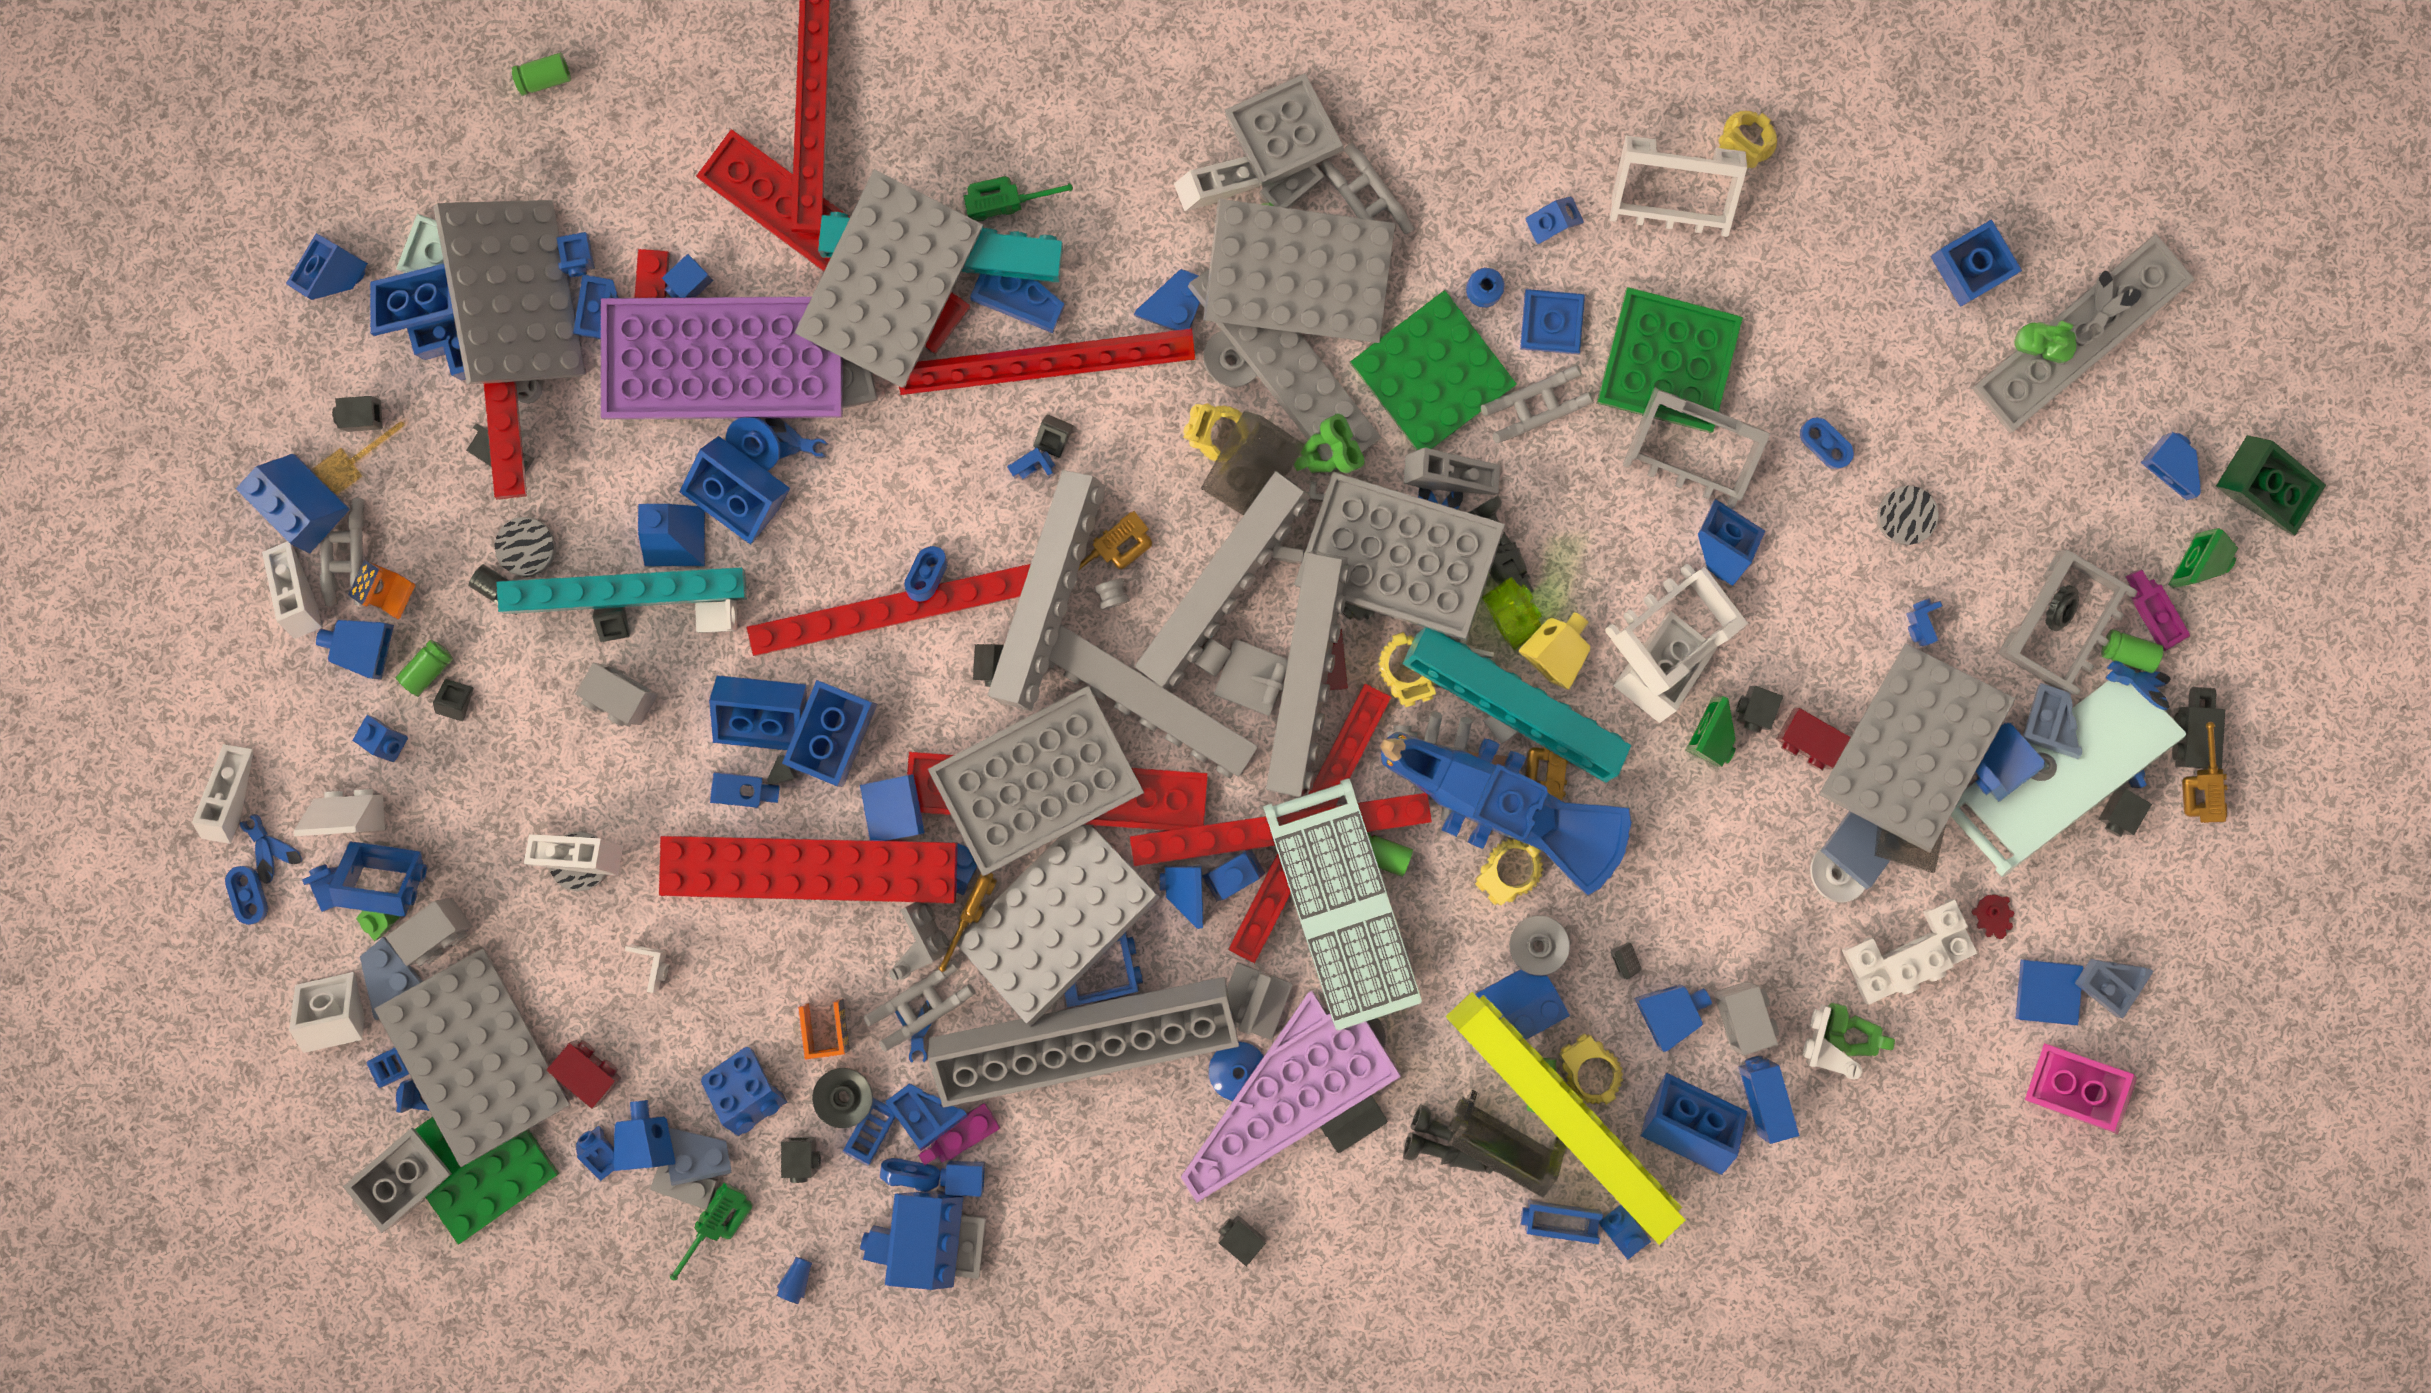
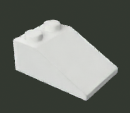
[1613,611,1717,723]
[294,789,385,836]

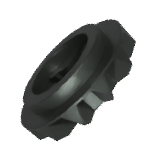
[2045,585,2079,632]

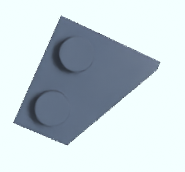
[2023,683,2082,759]
[360,937,423,1020]
[2075,959,2154,1019]
[668,1128,732,1186]

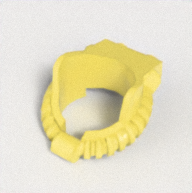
[1718,111,1777,169]
[1183,403,1256,463]
[1378,632,1436,707]
[1475,839,1543,906]
[1559,1033,1623,1105]

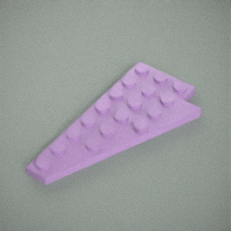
[1181,990,1401,1203]

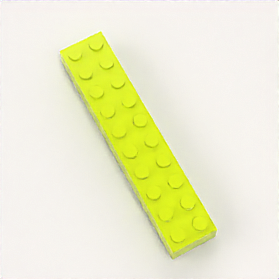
[1445,992,1686,1245]

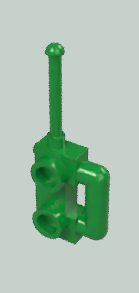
[964,176,1073,221]
[670,1182,753,1281]

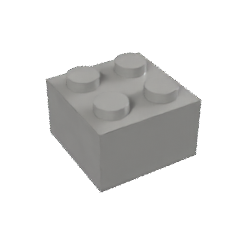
[575,662,658,727]
[385,898,473,966]
[1713,981,1779,1055]

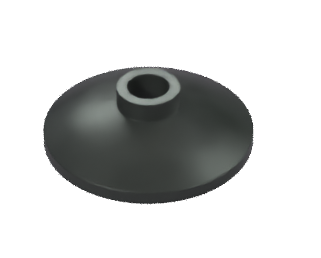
[812,1068,873,1128]

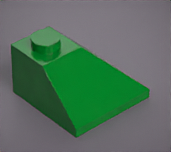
[2168,528,2238,588]
[1685,696,1736,767]

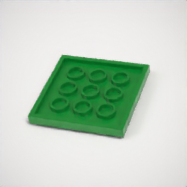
[1596,287,1743,433]
[1350,290,1517,451]
[415,1116,560,1245]

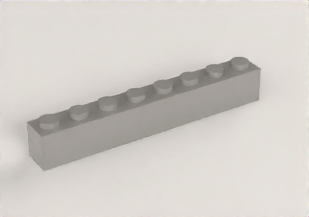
[987,470,1106,711]
[1135,471,1311,690]
[1266,551,1351,797]
[1049,624,1258,779]

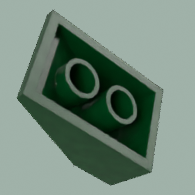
[2216,435,2326,536]

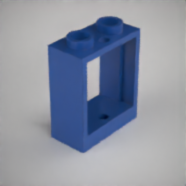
[329,841,427,917]
[1064,932,1143,1007]
[1738,1056,1800,1144]

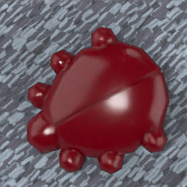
[1971,894,2015,939]

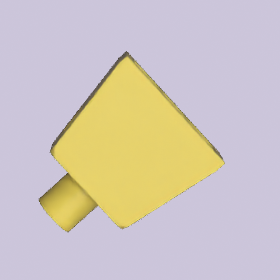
[1518,612,1590,690]

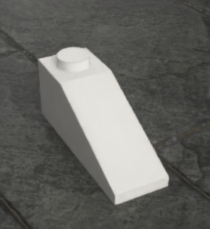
[1174,157,1261,211]
[262,541,322,639]
[192,744,253,844]
[524,834,623,875]

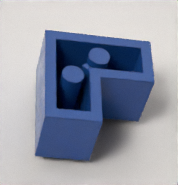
[407,317,466,381]

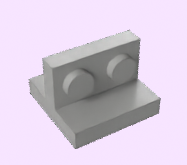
[1227,962,1293,1040]

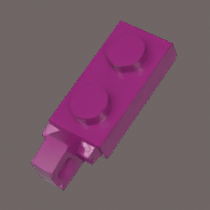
[2125,569,2190,651]
[918,1102,1001,1165]

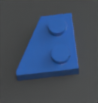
[1134,269,1200,331]
[573,274,619,339]
[885,1083,968,1151]

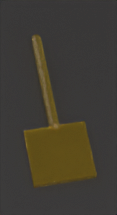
[312,421,404,495]

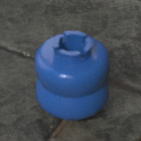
[1466,267,1505,308]

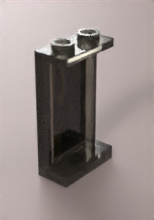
[1448,1089,1566,1198]

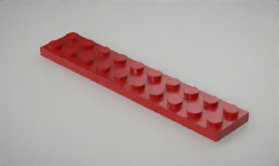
[696,129,971,355]
[907,752,1208,830]
[659,836,958,903]

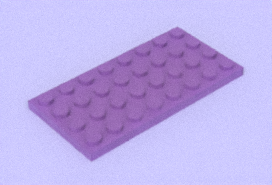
[601,297,843,420]

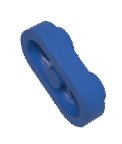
[1800,417,1854,469]
[904,546,948,601]
[225,866,268,925]
[880,1158,941,1192]

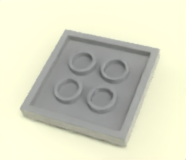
[1225,73,1344,188]

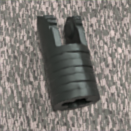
[468,564,517,615]

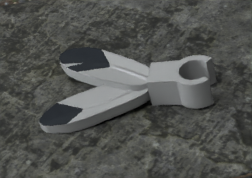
[2082,271,2142,340]

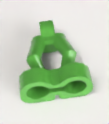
[2014,321,2076,363]
[1292,413,1365,473]
[1823,1003,1895,1056]

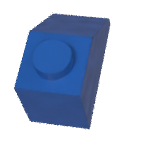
[2141,432,2201,501]

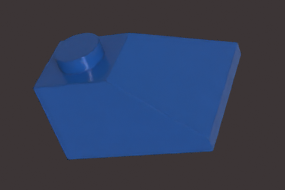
[286,233,368,300]
[1698,499,1765,586]
[638,504,705,567]
[1160,865,1203,929]

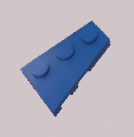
[970,274,1064,333]

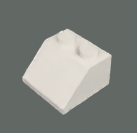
[289,972,365,1053]

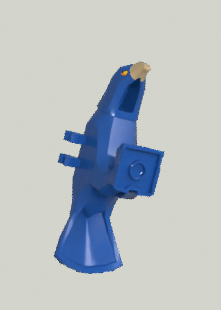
[1381,732,1632,896]

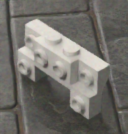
[1842,899,1977,1005]

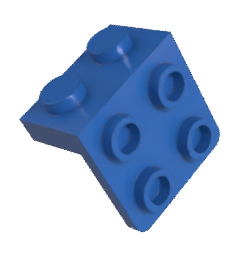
[1974,722,2045,802]
[701,1047,788,1136]

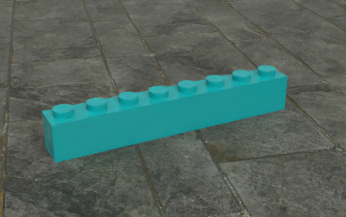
[818,212,1063,283]
[496,567,747,614]
[1402,627,1632,783]

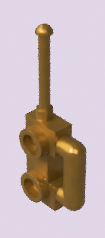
[1078,511,1153,571]
[2182,722,2228,823]
[1525,747,1568,854]
[938,872,997,972]

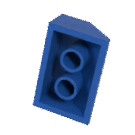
[370,263,454,336]
[679,436,790,545]
[236,453,350,554]
[709,675,807,750]
[782,680,878,787]
[1459,969,1570,1041]
[1640,1073,1747,1175]
[885,1190,963,1290]

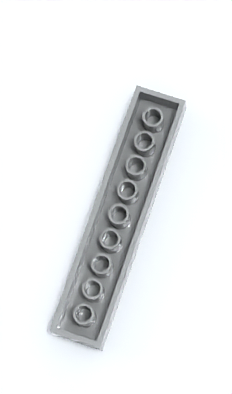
[928,977,1239,1107]

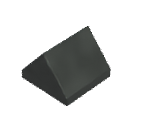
[767,755,798,784]

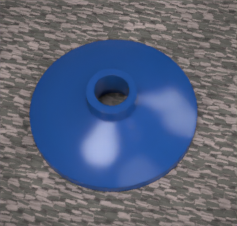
[726,417,780,471]
[1209,1042,1264,1101]

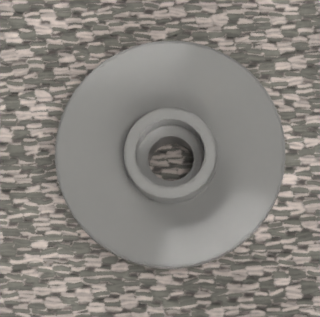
[1203,331,1257,387]
[1509,915,1570,976]

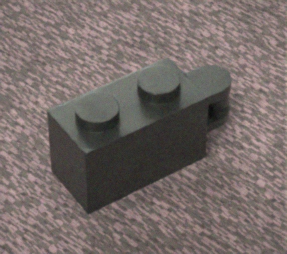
[2172,686,2226,769]

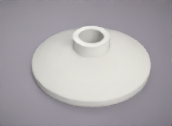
[1810,847,1865,903]

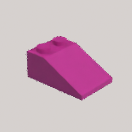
[2025,1043,2137,1135]

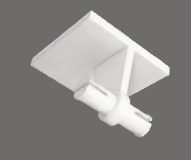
[1802,1004,1862,1079]

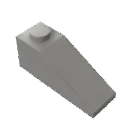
[1404,448,1500,495]

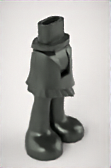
[1468,495,1534,603]
[1403,1104,1504,1175]

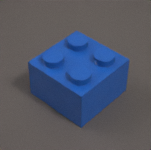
[1930,219,2022,307]

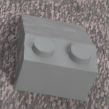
[343,1128,452,1233]

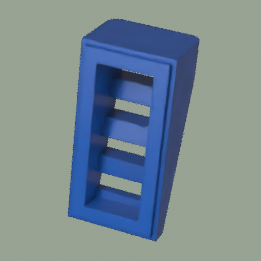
[366,1048,409,1088]
[842,1098,896,1166]

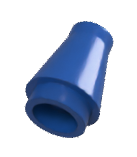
[776,1256,812,1304]

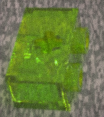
[1482,577,1542,650]

